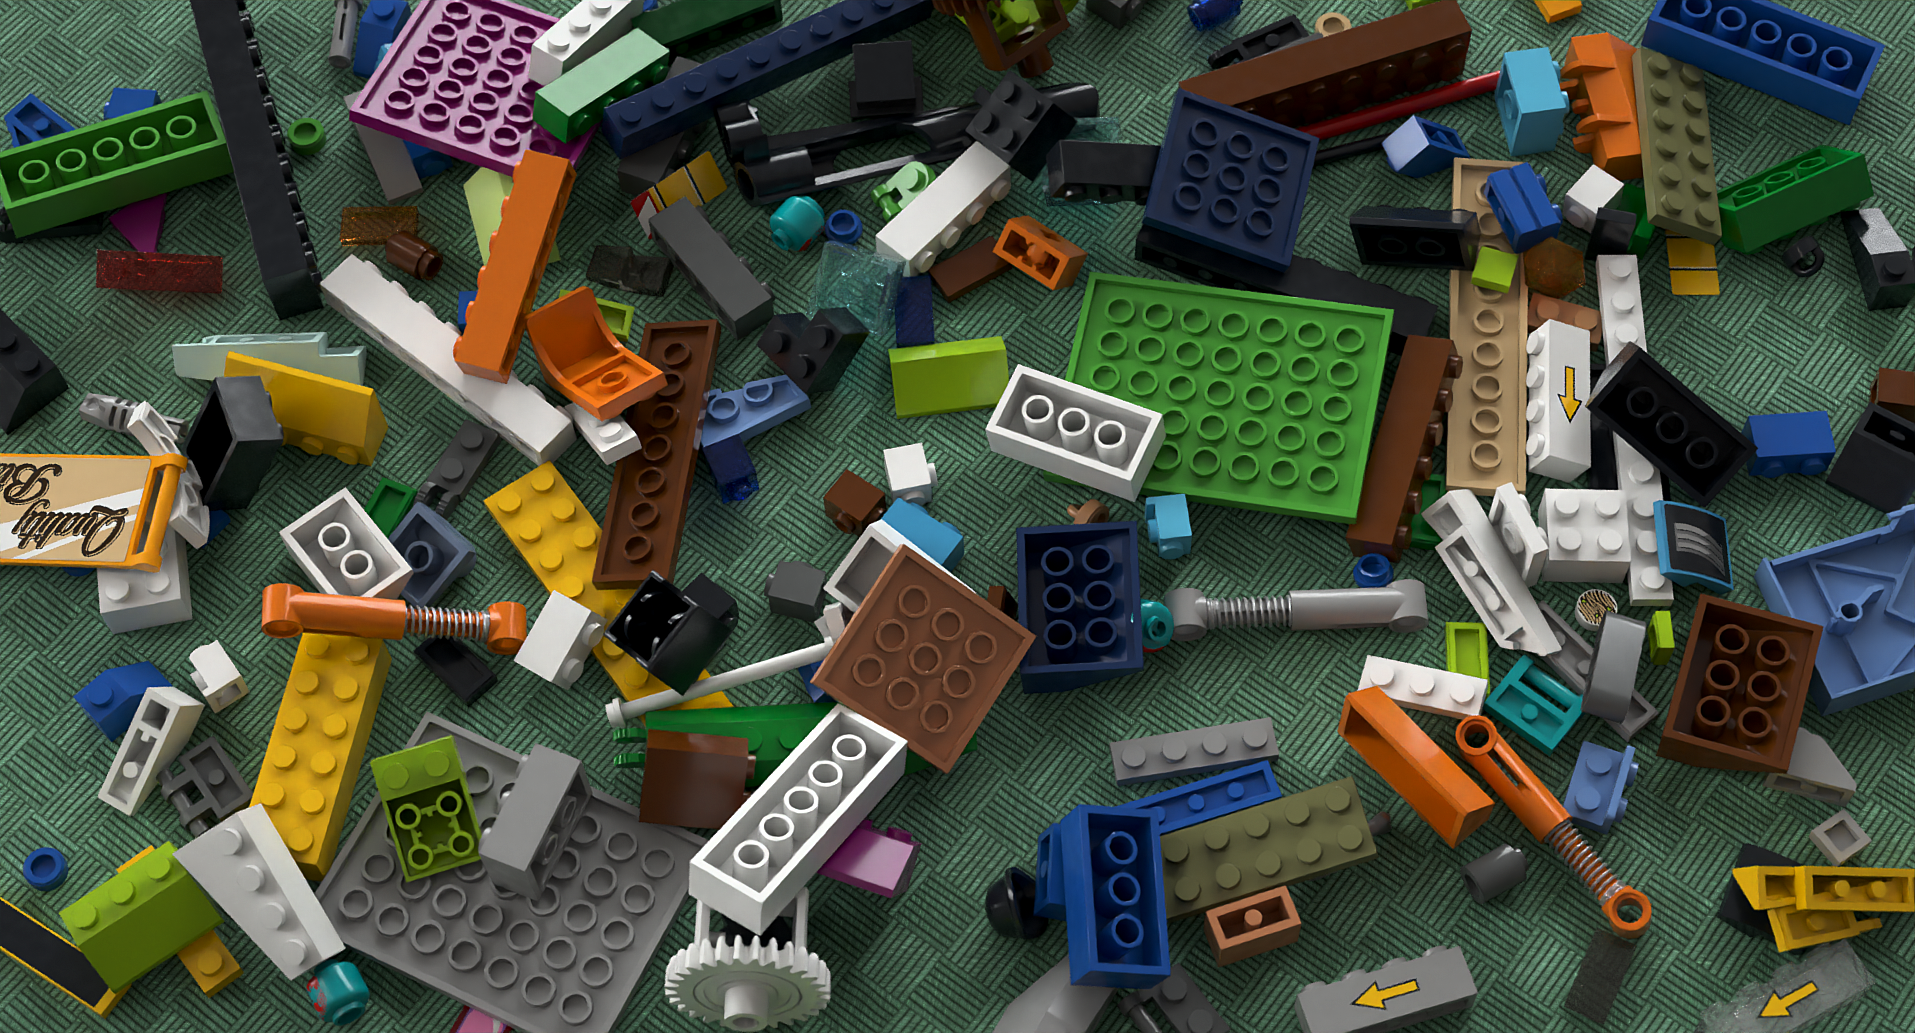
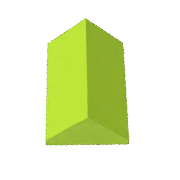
[888,336,1009,419]

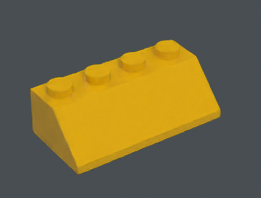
[224,351,388,466]

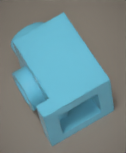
[1144,494,1192,559]

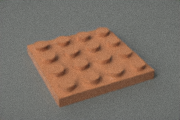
[810,544,1037,774]

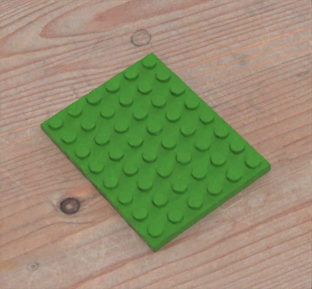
[1043,271,1394,524]

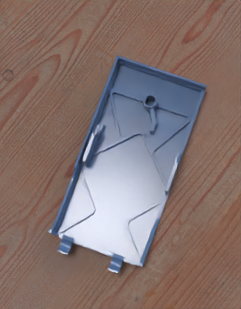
[1754,503,1915,716]

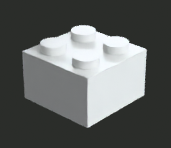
[1538,488,1631,583]

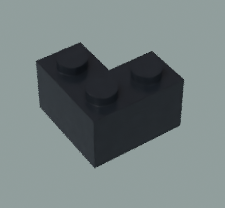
[756,307,871,394]

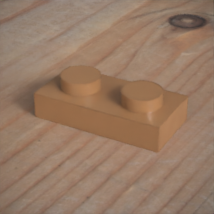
[1527,292,1602,352]

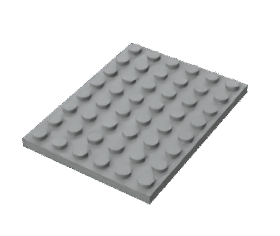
[314,711,709,1033]

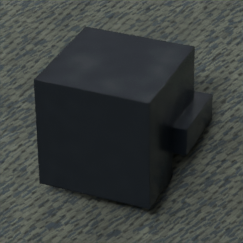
[848,40,924,121]

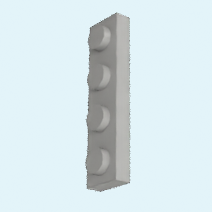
[1109,717,1279,786]

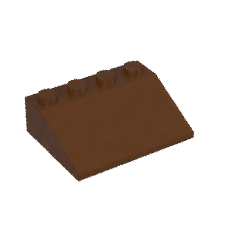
[1656,593,1824,774]

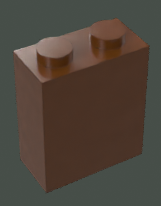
[639,729,756,830]

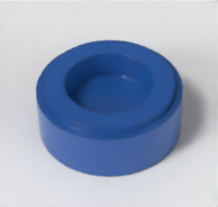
[23,847,69,891]

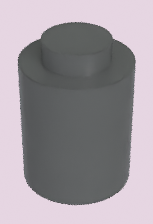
[1460,844,1529,904]

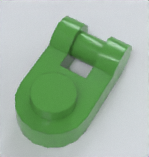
[870,161,936,224]

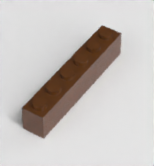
[1345,334,1463,563]

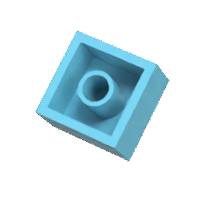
[1494,47,1569,156]

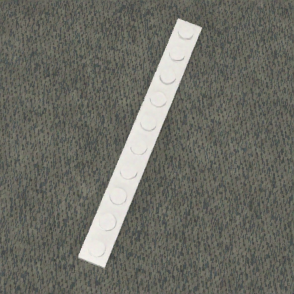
[1596,255,1674,606]

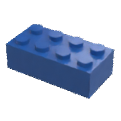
[1060,804,1171,990]

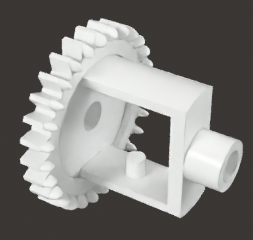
[665,887,831,1032]

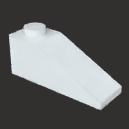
[97,686,205,816]

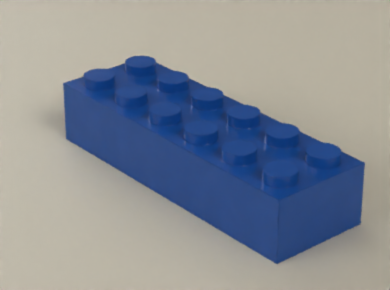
[1641,0,1885,125]

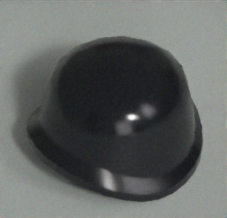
[985,867,1049,940]

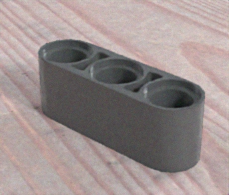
[1581,610,1646,724]

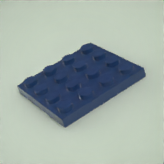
[1141,88,1319,273]

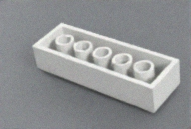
[689,703,908,936]

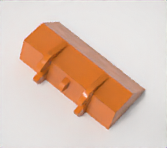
[1559,32,1643,181]
[1337,686,1495,849]

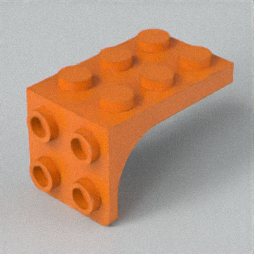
[523,286,668,421]

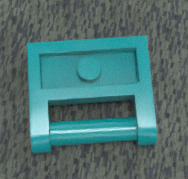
[1482,654,1585,756]

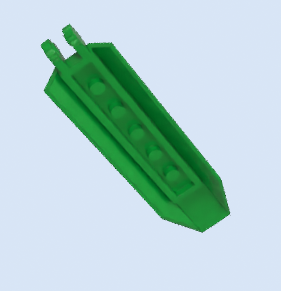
[613,702,977,787]

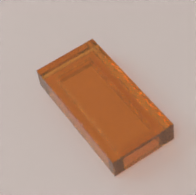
[339,206,419,246]

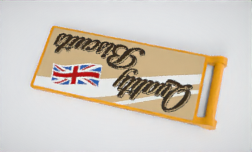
[0,453,188,573]

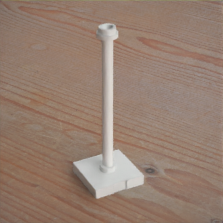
[605,601,848,729]

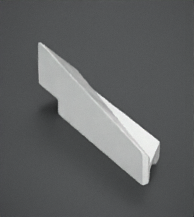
[1421,489,1562,656]

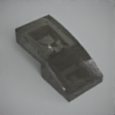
[586,245,674,297]
[1563,928,1637,1025]

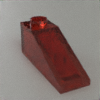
[96,250,223,294]

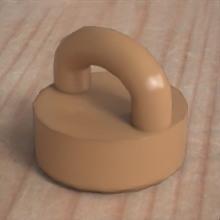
[1067,499,1109,524]

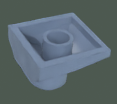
[388,502,476,610]

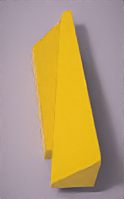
[1732,866,1915,913]

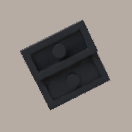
[1717,843,1807,956]

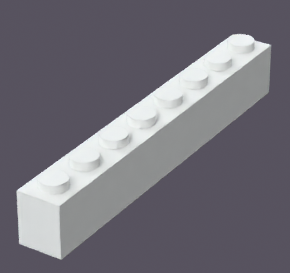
[320,254,577,466]

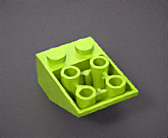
[370,735,482,883]

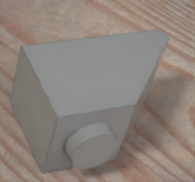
[1763,727,1857,807]

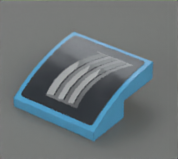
[1653,500,1734,595]

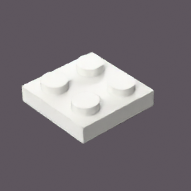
[1488,482,1549,588]

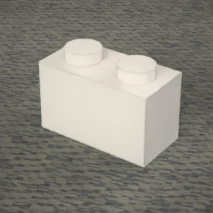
[514,590,608,690]

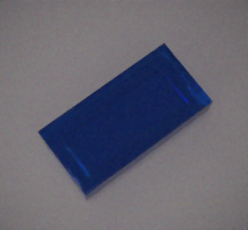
[893,275,935,348]

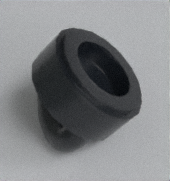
[1781,235,1825,278]

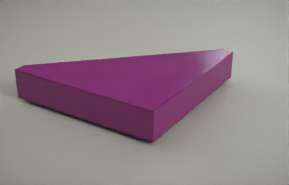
[109,192,170,268]

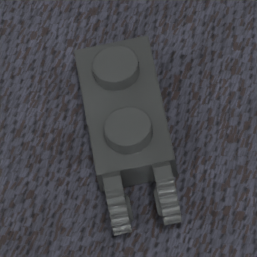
[413,419,501,520]

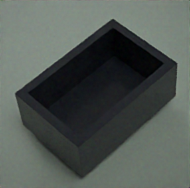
[181,376,284,511]

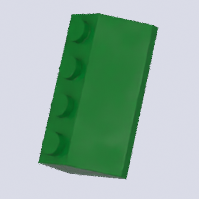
[1717,145,1874,255]

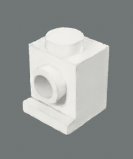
[189,640,250,714]

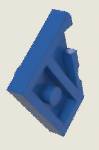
[4,93,75,148]

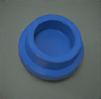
[825,210,863,246]
[1353,553,1394,588]

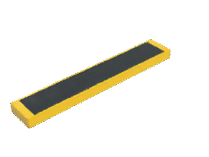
[0,897,132,1019]

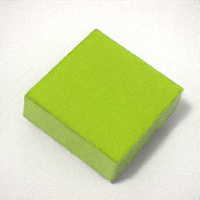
[1470,246,1519,294]
[1647,611,1675,665]

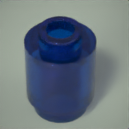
[1187,0,1243,32]

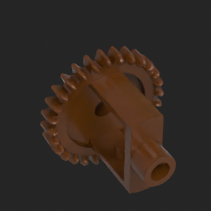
[932,0,1070,78]

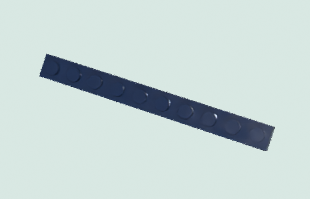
[601,0,934,160]

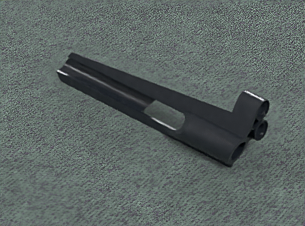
[714,82,1100,207]

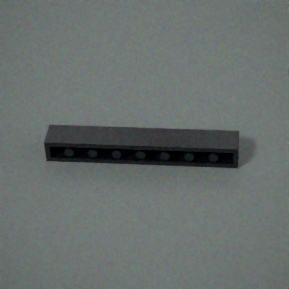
[1134,224,1438,356]

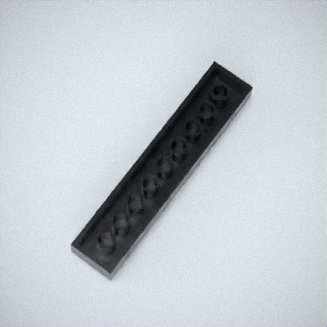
[190,0,324,320]

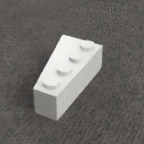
[173,803,346,981]

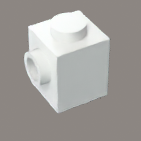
[1562,164,1624,233]
[883,443,938,506]

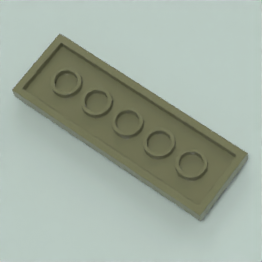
[1632,47,1722,245]
[1160,776,1379,924]

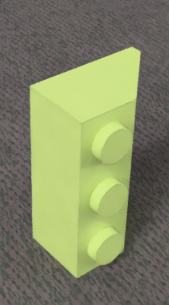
[463,167,561,266]

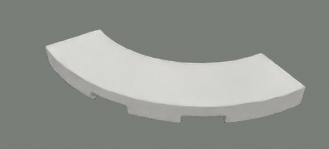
[127,401,210,549]

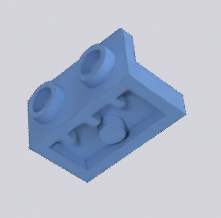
[1563,740,1639,835]

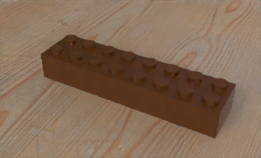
[1178,0,1472,128]

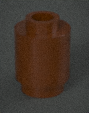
[385,230,443,281]

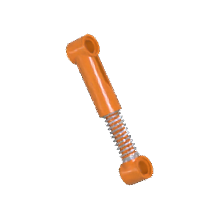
[261,583,527,655]
[1455,715,1652,939]

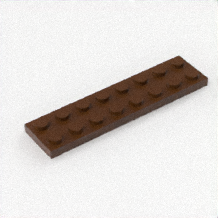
[592,319,722,590]

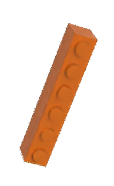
[453,149,577,384]

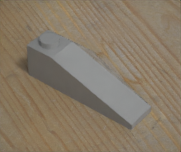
[992,954,1119,1033]

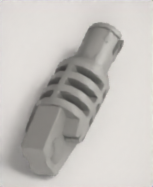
[79,393,189,444]

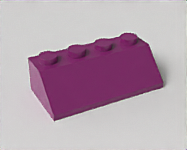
[816,817,922,898]

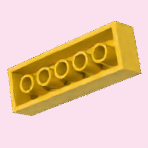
[249,633,392,882]

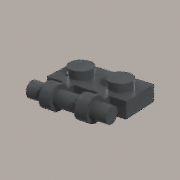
[156,736,253,838]

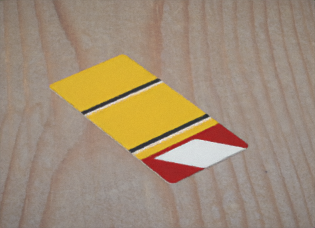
[630,151,727,239]
[1665,229,1720,295]

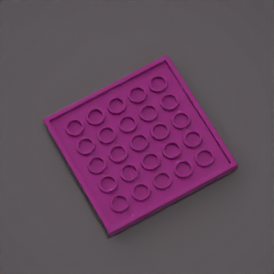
[349,0,603,177]

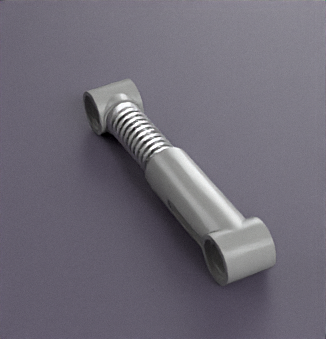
[1164,579,1429,641]

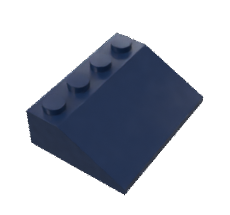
[1016,521,1144,694]

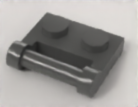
[1117,962,1230,1033]

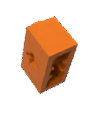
[993,215,1089,291]

